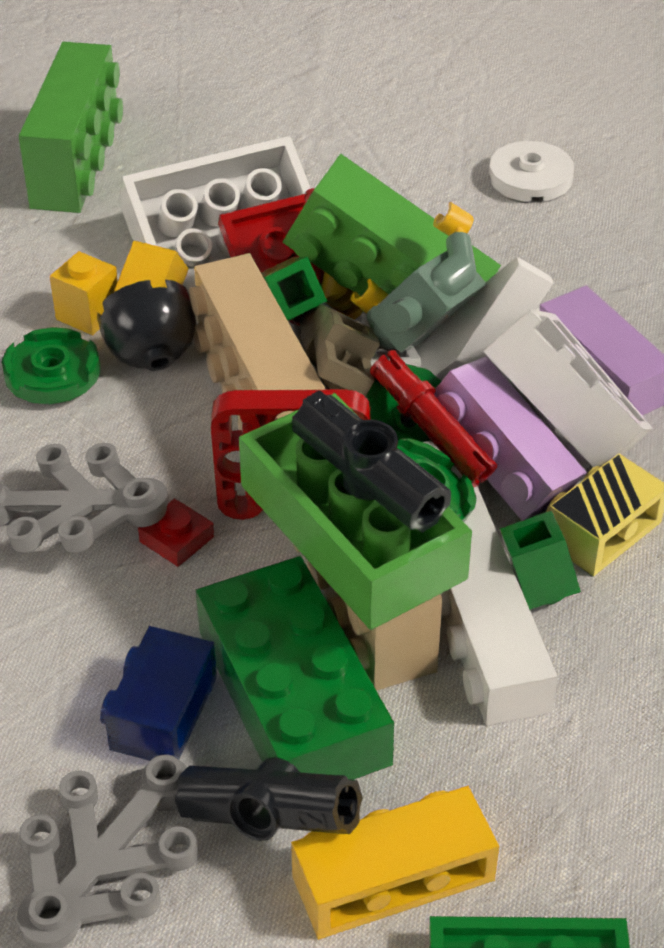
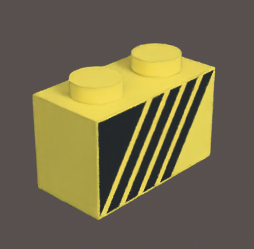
[546,453,664,577]

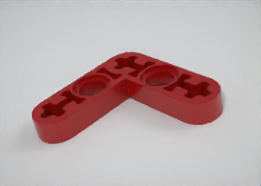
[210,389,370,520]

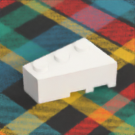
[483,309,653,468]

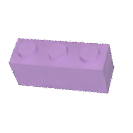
[540,285,664,415]
[434,356,587,521]

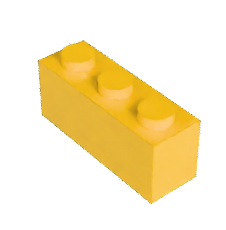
[291,785,499,940]

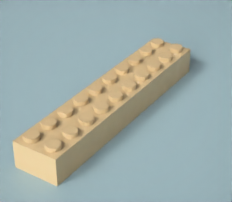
[189,253,442,690]

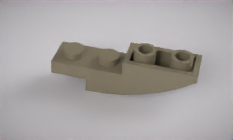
[300,305,380,397]

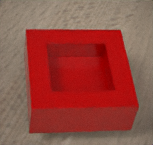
[138,498,214,567]

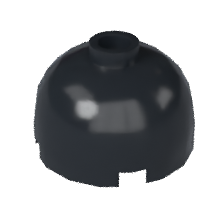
[97,280,196,371]

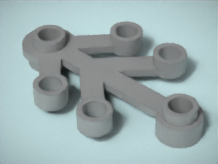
[0,443,169,553]
[17,755,198,948]

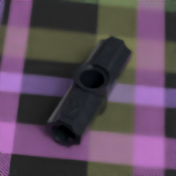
[292,390,451,533]
[174,757,363,841]

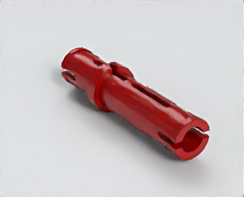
[370,350,498,488]

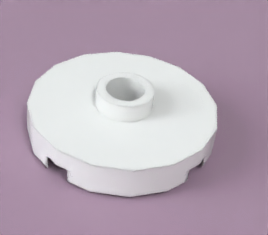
[489,141,574,202]

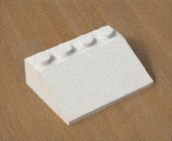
[119,136,311,292]

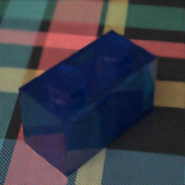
[100,626,217,761]

